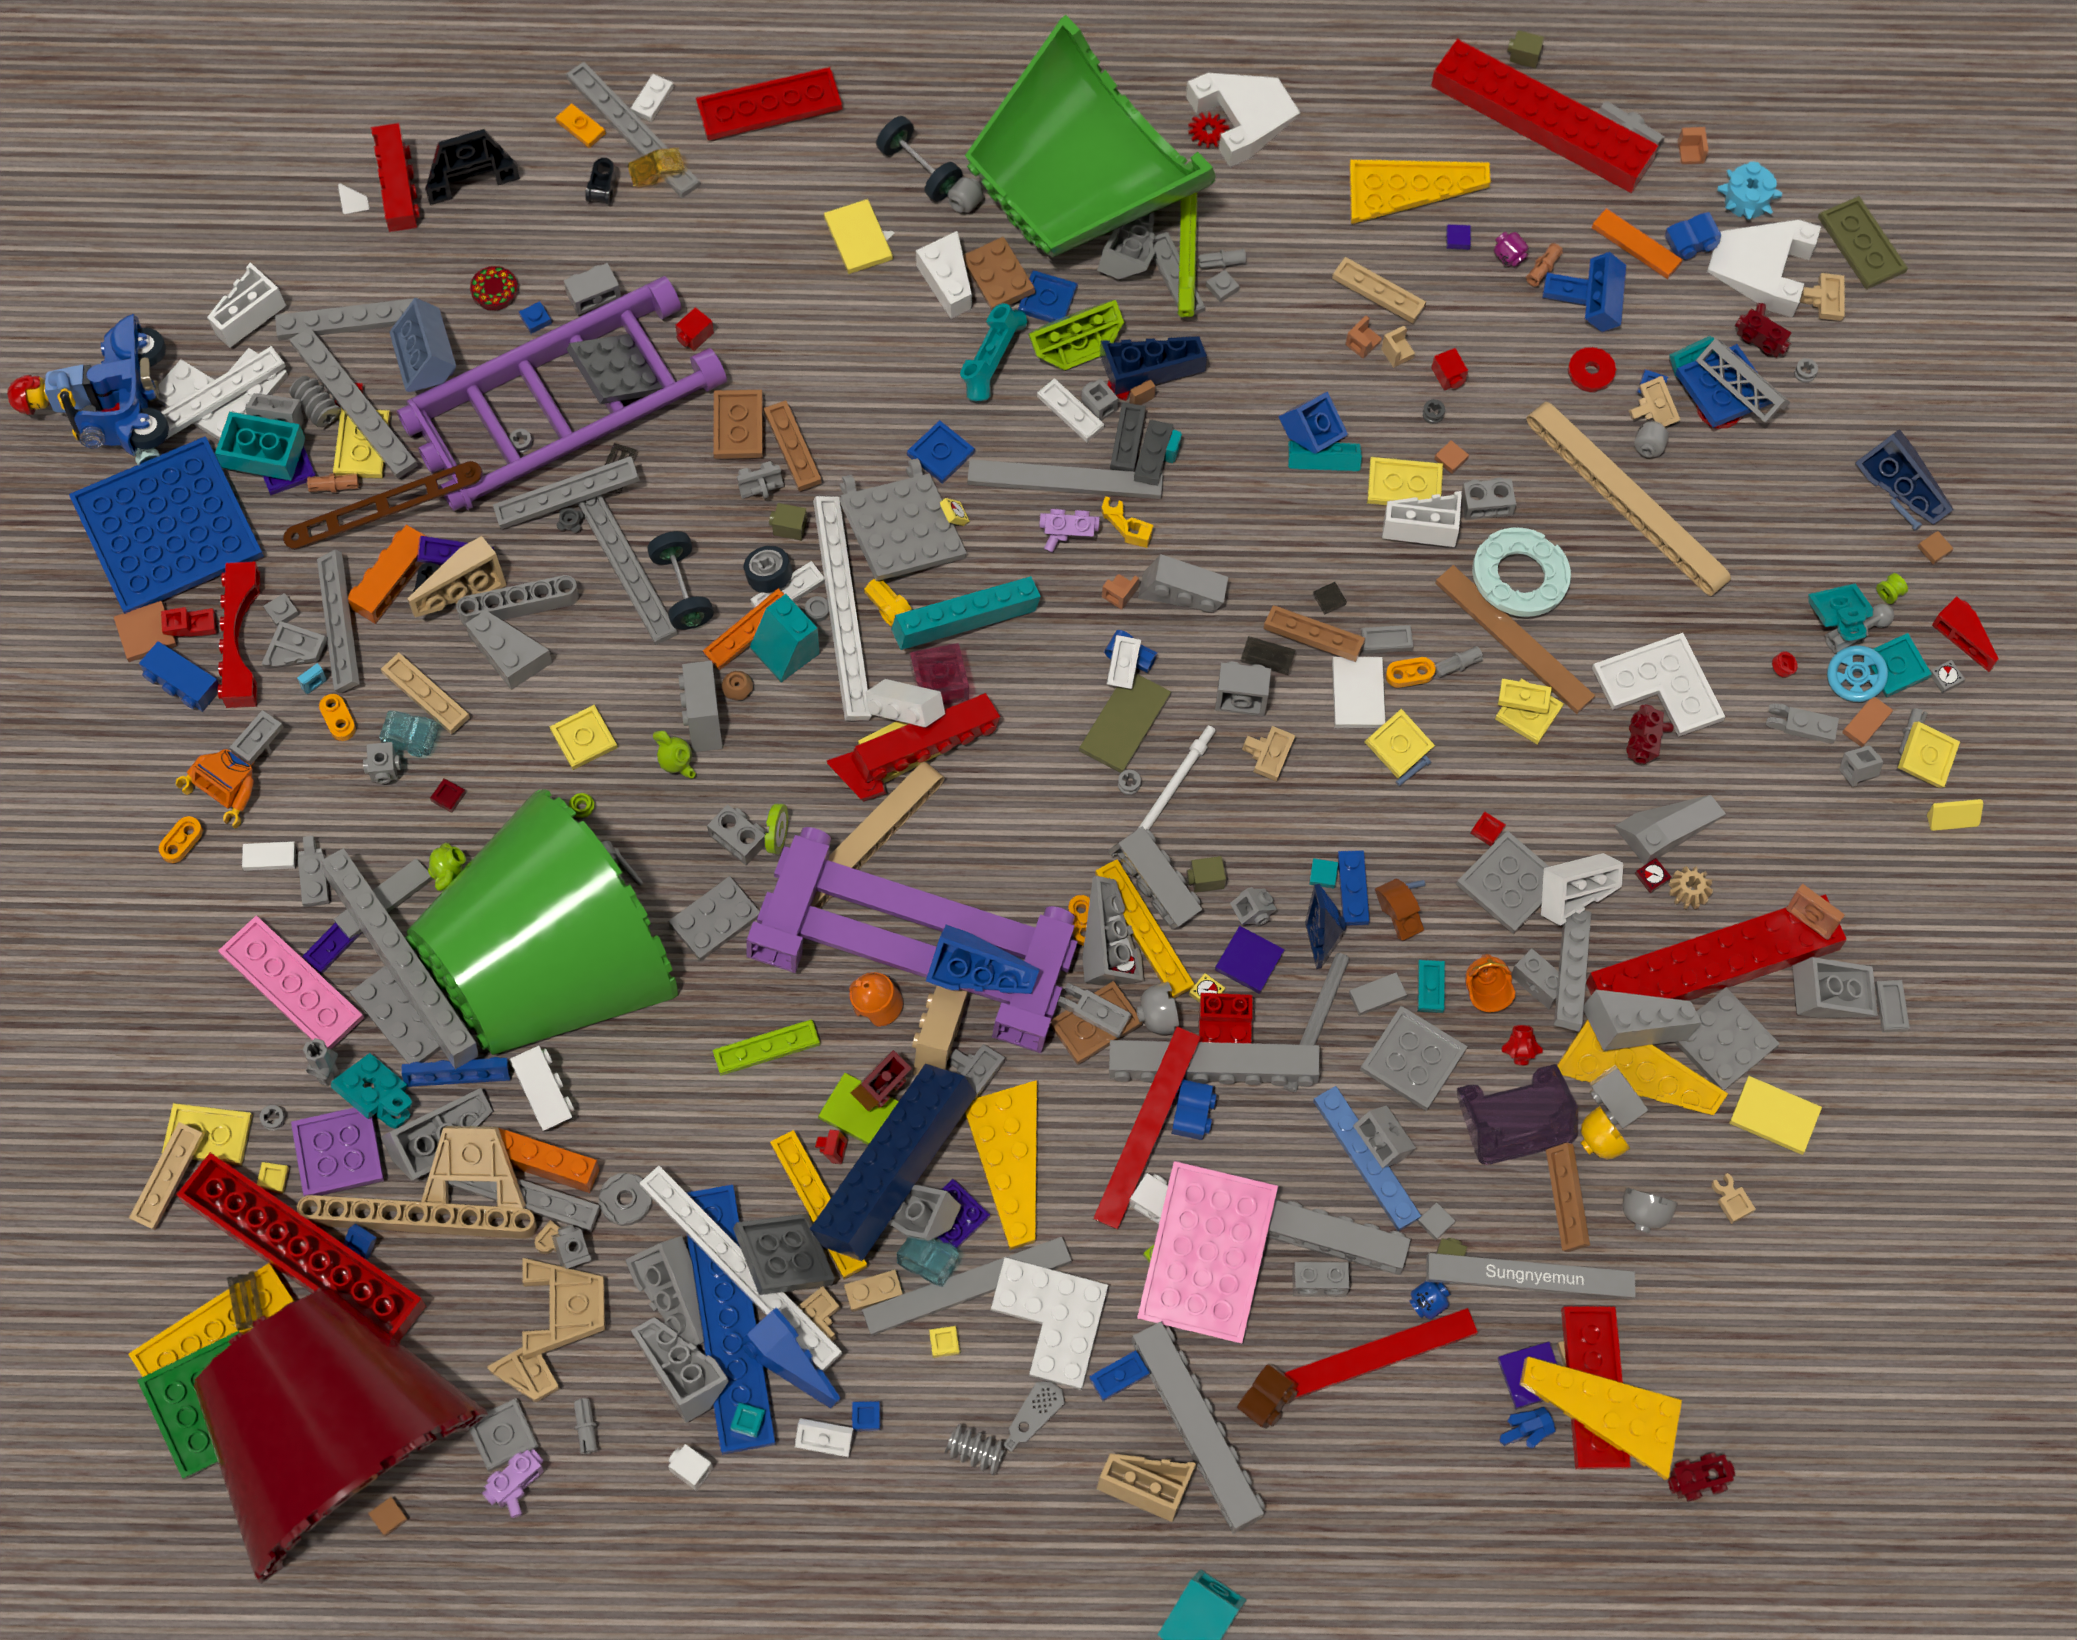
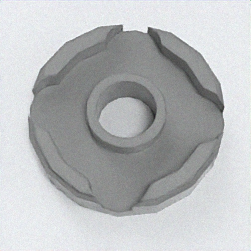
[599,1173,652,1226]

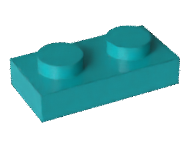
[1669,336,1716,377]
[1417,960,1445,1013]

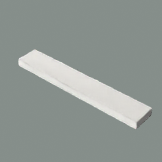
[161,346,286,440]

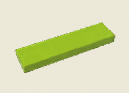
[713,1019,820,1076]

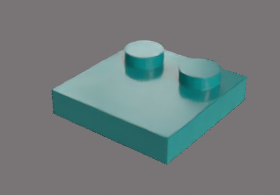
[1862,633,1932,698]

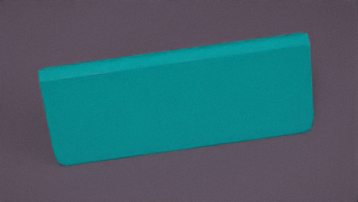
[1288,441,1362,471]

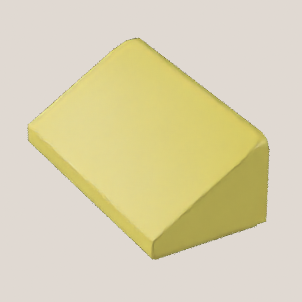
[1927,799,1983,831]

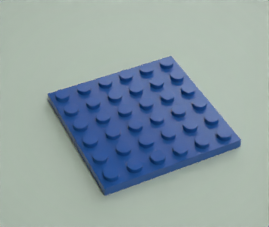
[69,436,264,614]

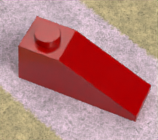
[1932,596,1999,672]

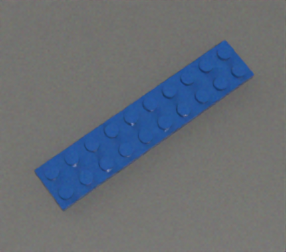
[687,1184,776,1455]

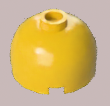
[1580,1106,1630,1159]

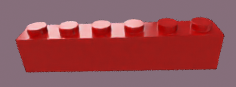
[851,693,1000,783]

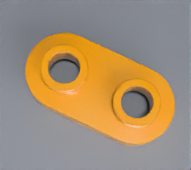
[1385,657,1435,688]
[319,694,356,741]
[159,816,203,863]
[1068,895,1090,946]

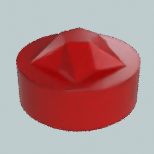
[1772,651,1798,678]

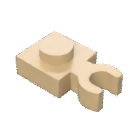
[1712,1173,1756,1224]

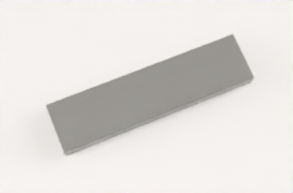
[1153,232,1205,319]
[334,858,433,939]

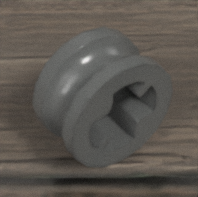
[1422,399,1445,424]

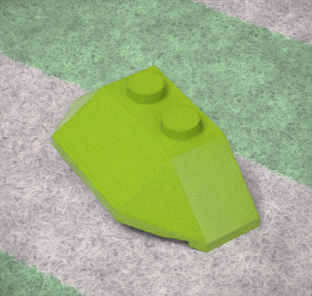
[1028,300,1124,370]

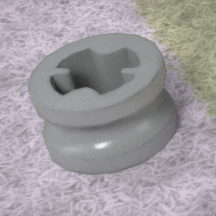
[1794,358,1818,383]
[509,429,533,453]
[1118,770,1141,795]
[260,1105,285,1131]

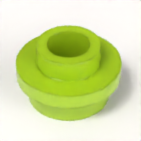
[569,793,594,818]

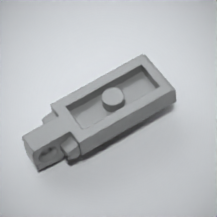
[298,835,330,907]

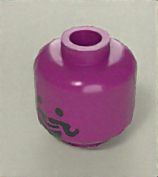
[1494,232,1529,267]

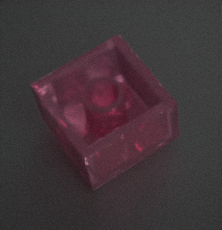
[910,643,969,705]

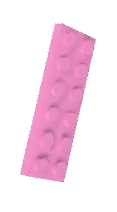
[218,916,364,1049]

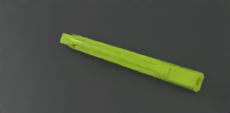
[1178,192,1197,317]

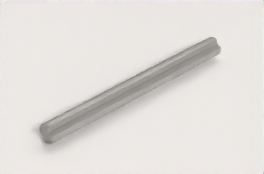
[1284,953,1349,1092]

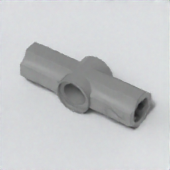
[1598,101,1665,151]
[303,1038,340,1086]

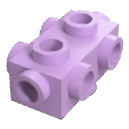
[1039,509,1099,552]
[482,1449,544,1518]

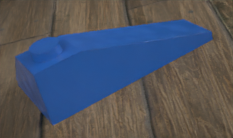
[926,925,1040,994]
[742,1307,840,1409]

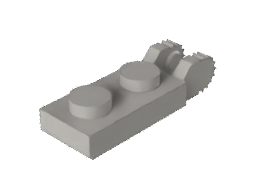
[1766,703,1839,744]
[1057,983,1131,1039]

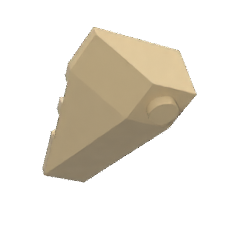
[407,536,507,618]

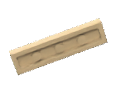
[1332,257,1426,323]
[381,653,470,735]
[129,1122,205,1230]

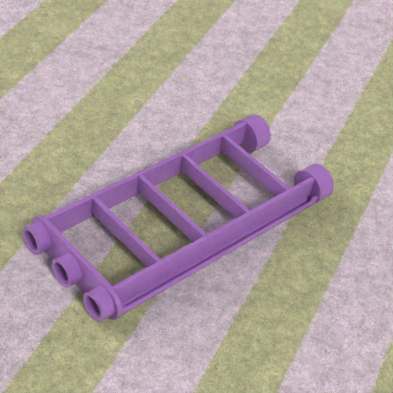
[396,276,727,511]

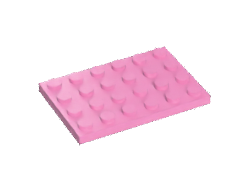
[1137,1161,1278,1344]

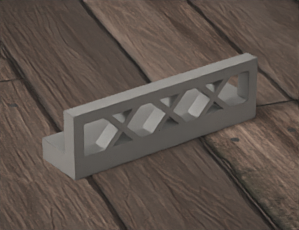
[1696,338,1791,423]

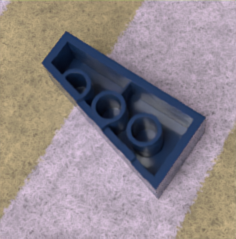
[1100,336,1207,395]

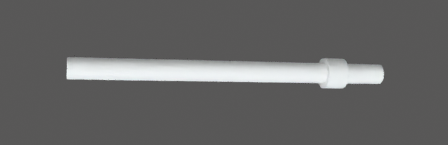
[1138,725,1216,830]

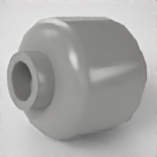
[948,177,983,212]
[1634,421,1669,457]

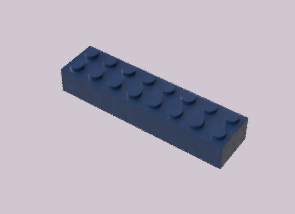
[810,1064,977,1261]

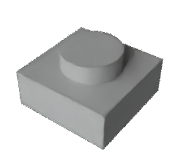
[1206,270,1239,303]
[263,593,299,627]

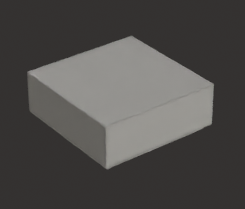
[1417,1203,1455,1241]

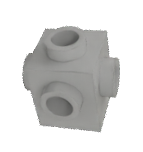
[363,742,401,784]
[1230,887,1277,926]

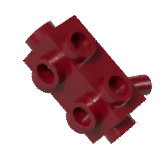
[1735,303,1792,358]
[1626,704,1674,765]
[1667,1453,1735,1502]

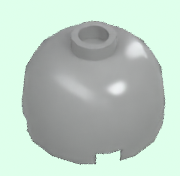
[1136,982,1179,1035]
[1622,1187,1678,1233]

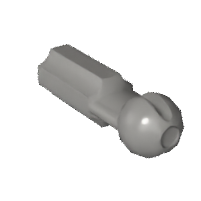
[1825,604,1894,653]

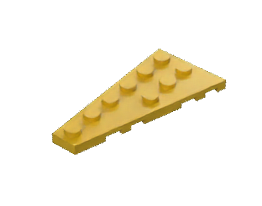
[1349,160,1490,224]
[1552,1018,1728,1115]
[965,1080,1037,1250]
[1520,1357,1682,1480]

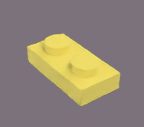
[1498,679,1552,714]

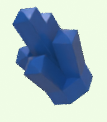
[1499,1407,1556,1449]

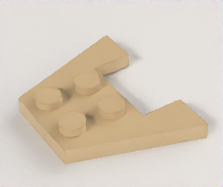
[421,1126,526,1208]
[522,1258,605,1360]

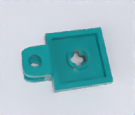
[1808,583,1873,641]
[331,1053,412,1129]

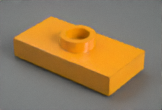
[555,103,606,148]

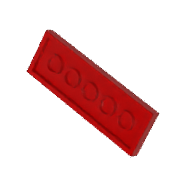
[696,67,842,141]
[1561,1306,1631,1470]

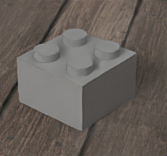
[1215,661,1271,716]

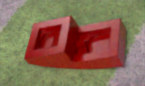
[161,607,217,636]

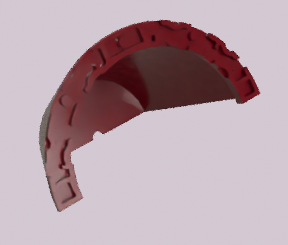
[194,1288,489,1584]

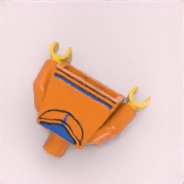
[176,749,255,828]

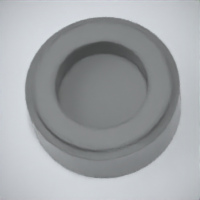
[805,596,830,622]

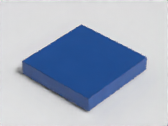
[1018,270,1077,322]
[907,420,975,484]

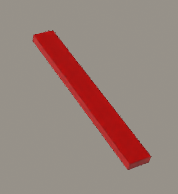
[1093,1027,1201,1230]
[1284,1308,1478,1400]

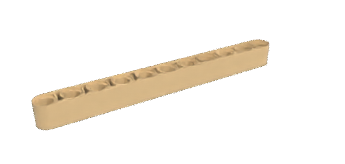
[1526,402,1731,596]

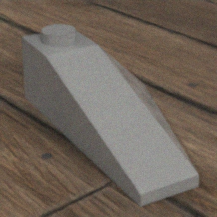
[1097,212,1155,279]
[1615,795,1726,865]
[1083,876,1144,986]
[381,1088,492,1181]
[625,1236,704,1346]
[631,1317,728,1423]

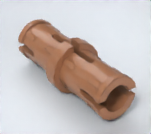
[1526,243,1563,286]
[307,473,359,493]

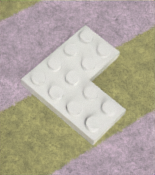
[157,348,288,440]
[1592,633,1725,737]
[991,1257,1108,1390]

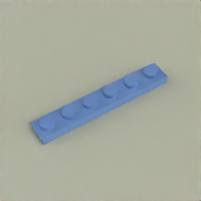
[1313,1086,1421,1232]

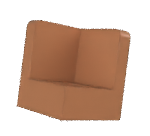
[1678,127,1708,164]
[1345,316,1381,359]
[1102,574,1139,609]

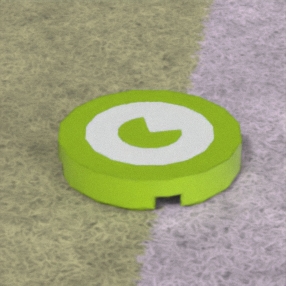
[764,804,788,855]

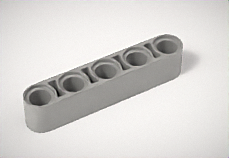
[456,575,579,626]

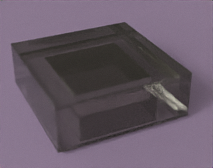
[1313,582,1347,615]

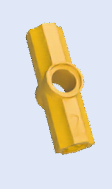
[864,578,912,627]

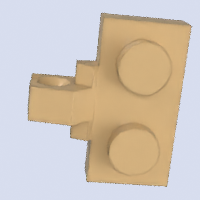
[1800,273,1845,321]
[1629,376,1681,427]
[1242,726,1295,781]
[797,1286,840,1342]

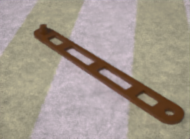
[283,461,482,549]

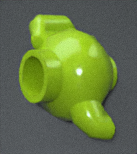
[653,731,696,778]
[428,843,466,891]

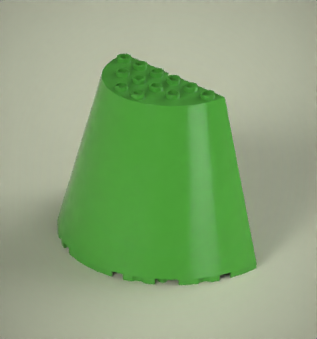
[965,14,1216,257]
[405,789,678,1055]

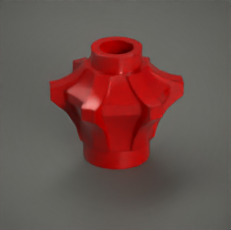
[1501,1025,1543,1065]

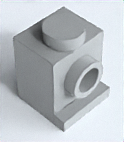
[1081,378,1118,421]
[1839,745,1883,787]
[551,1225,591,1269]

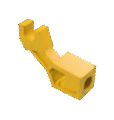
[1101,496,1154,548]

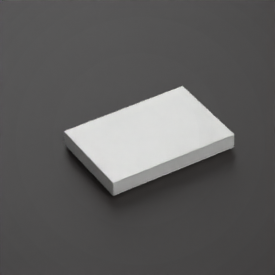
[1332,657,1385,728]

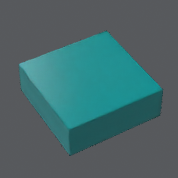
[1165,429,1182,464]
[1309,858,1338,889]
[730,1403,765,1438]

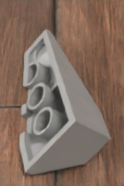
[888,1185,961,1241]

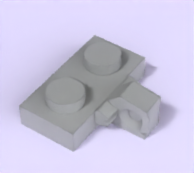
[949,1044,1005,1100]

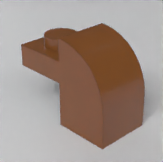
[1375,878,1424,941]

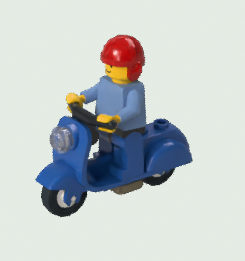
[7,314,169,456]

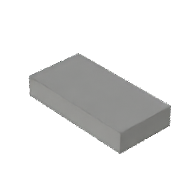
[1361,625,1413,654]
[1349,973,1407,1016]
[1875,980,1910,1032]

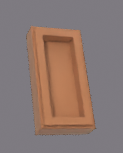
[1842,697,1893,747]

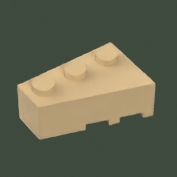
[912,986,967,1075]
[1097,1454,1196,1522]

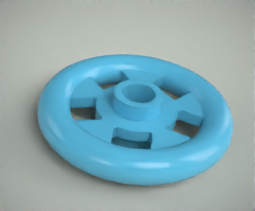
[1827,645,1888,702]

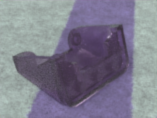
[1457,1064,1578,1165]

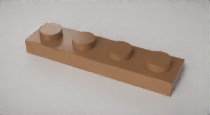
[764,400,822,492]
[1264,605,1365,662]
[1546,1143,1590,1252]

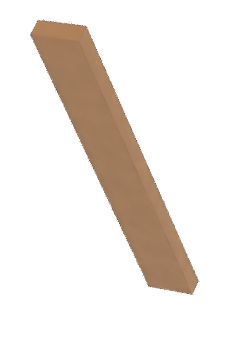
[1435,565,1595,714]

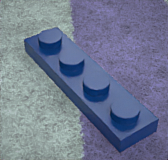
[401,1057,510,1087]

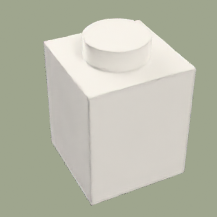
[669,1444,713,1491]

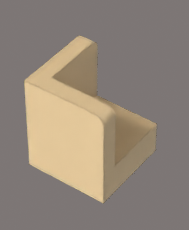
[1381,326,1415,368]

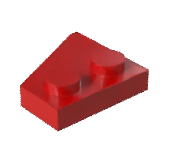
[826,752,887,802]

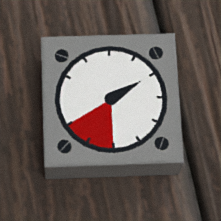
[1930,660,1965,693]

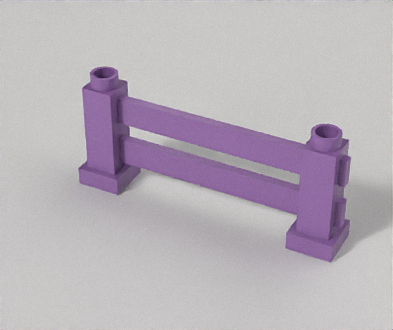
[746,827,1078,1053]

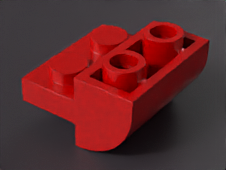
[1198,993,1253,1044]

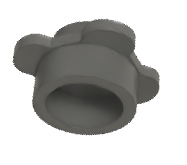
[556,508,583,533]

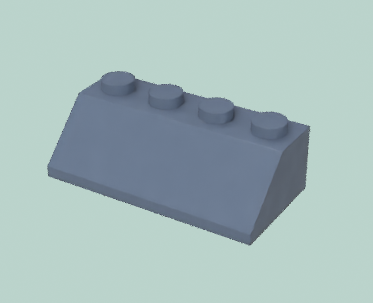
[390,297,456,392]

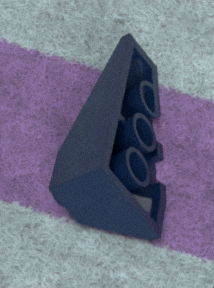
[1855,429,1954,525]
[1305,884,1346,969]

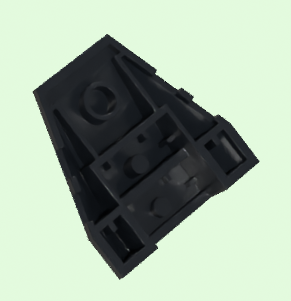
[425,129,520,205]

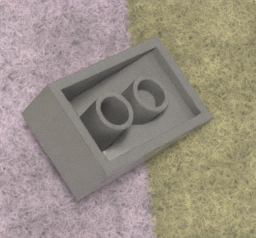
[1792,957,1878,1018]

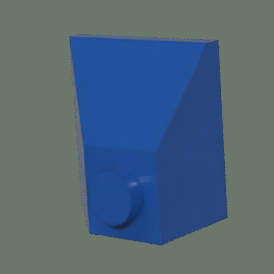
[1278,391,1348,454]

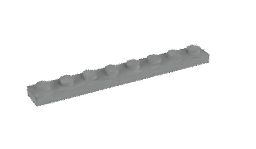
[289,327,418,479]

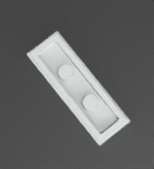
[1037,378,1105,442]
[750,561,825,608]

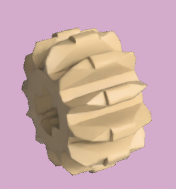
[1669,866,1713,909]

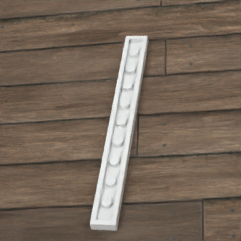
[813,496,871,721]
[639,1166,842,1372]

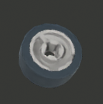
[743,546,793,593]

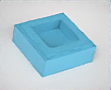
[297,663,327,694]

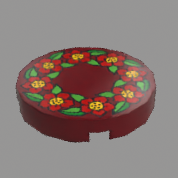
[470,266,518,311]

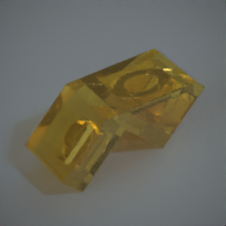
[627,148,685,186]

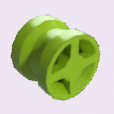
[1876,573,1908,604]

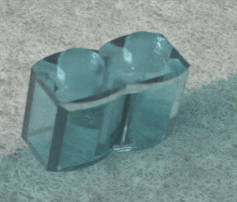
[379,711,439,757]
[897,1237,959,1287]

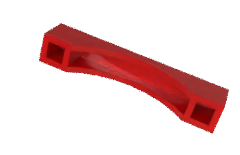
[218,562,260,708]

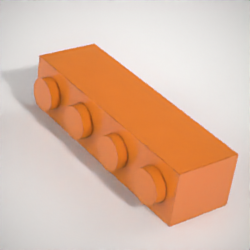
[348,524,425,624]
[498,1128,600,1193]

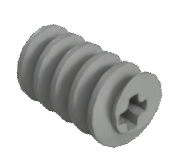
[289,376,341,427]
[945,1424,1006,1476]

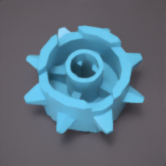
[1718,161,1782,220]

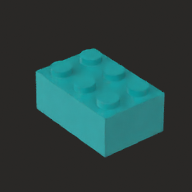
[215,411,305,481]

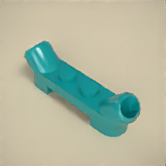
[960,303,1027,401]

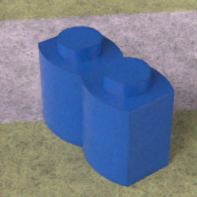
[1665,212,1721,259]
[1171,1080,1217,1140]

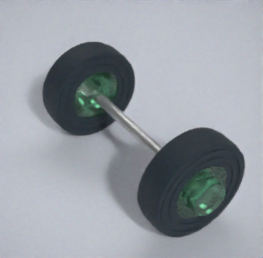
[876,116,963,202]
[647,531,714,630]

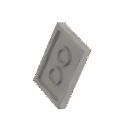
[669,876,760,962]

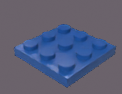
[1675,344,1773,428]

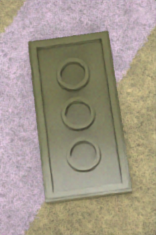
[1818,196,1908,290]
[1079,673,1171,773]

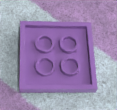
[291,1108,384,1197]

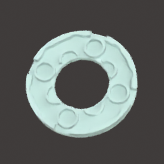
[1472,528,1571,617]

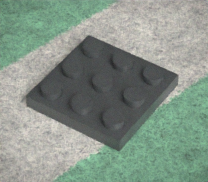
[566,334,662,404]
[733,1213,835,1295]

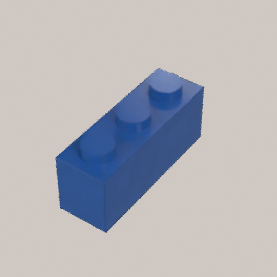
[1585,252,1626,332]
[139,641,219,712]

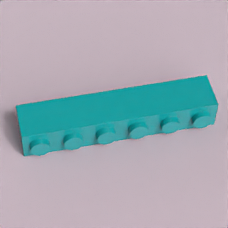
[891,576,1041,650]

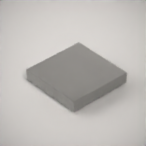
[469,1398,539,1472]

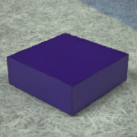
[1446,224,1471,250]

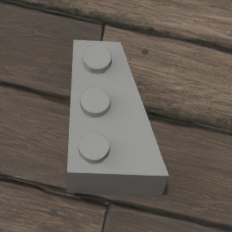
[1138,554,1228,612]
[465,610,552,690]

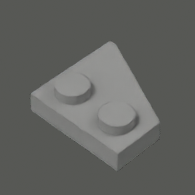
[262,621,327,668]

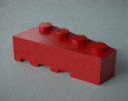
[371,123,420,232]

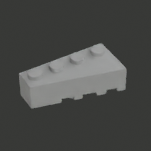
[1107,826,1202,930]
[1583,990,1702,1051]

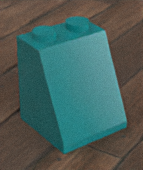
[750,594,820,683]
[1157,1569,1247,1640]

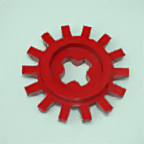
[1188,112,1229,148]

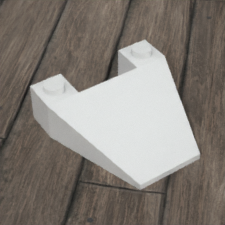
[1186,73,1300,167]
[1707,220,1821,318]

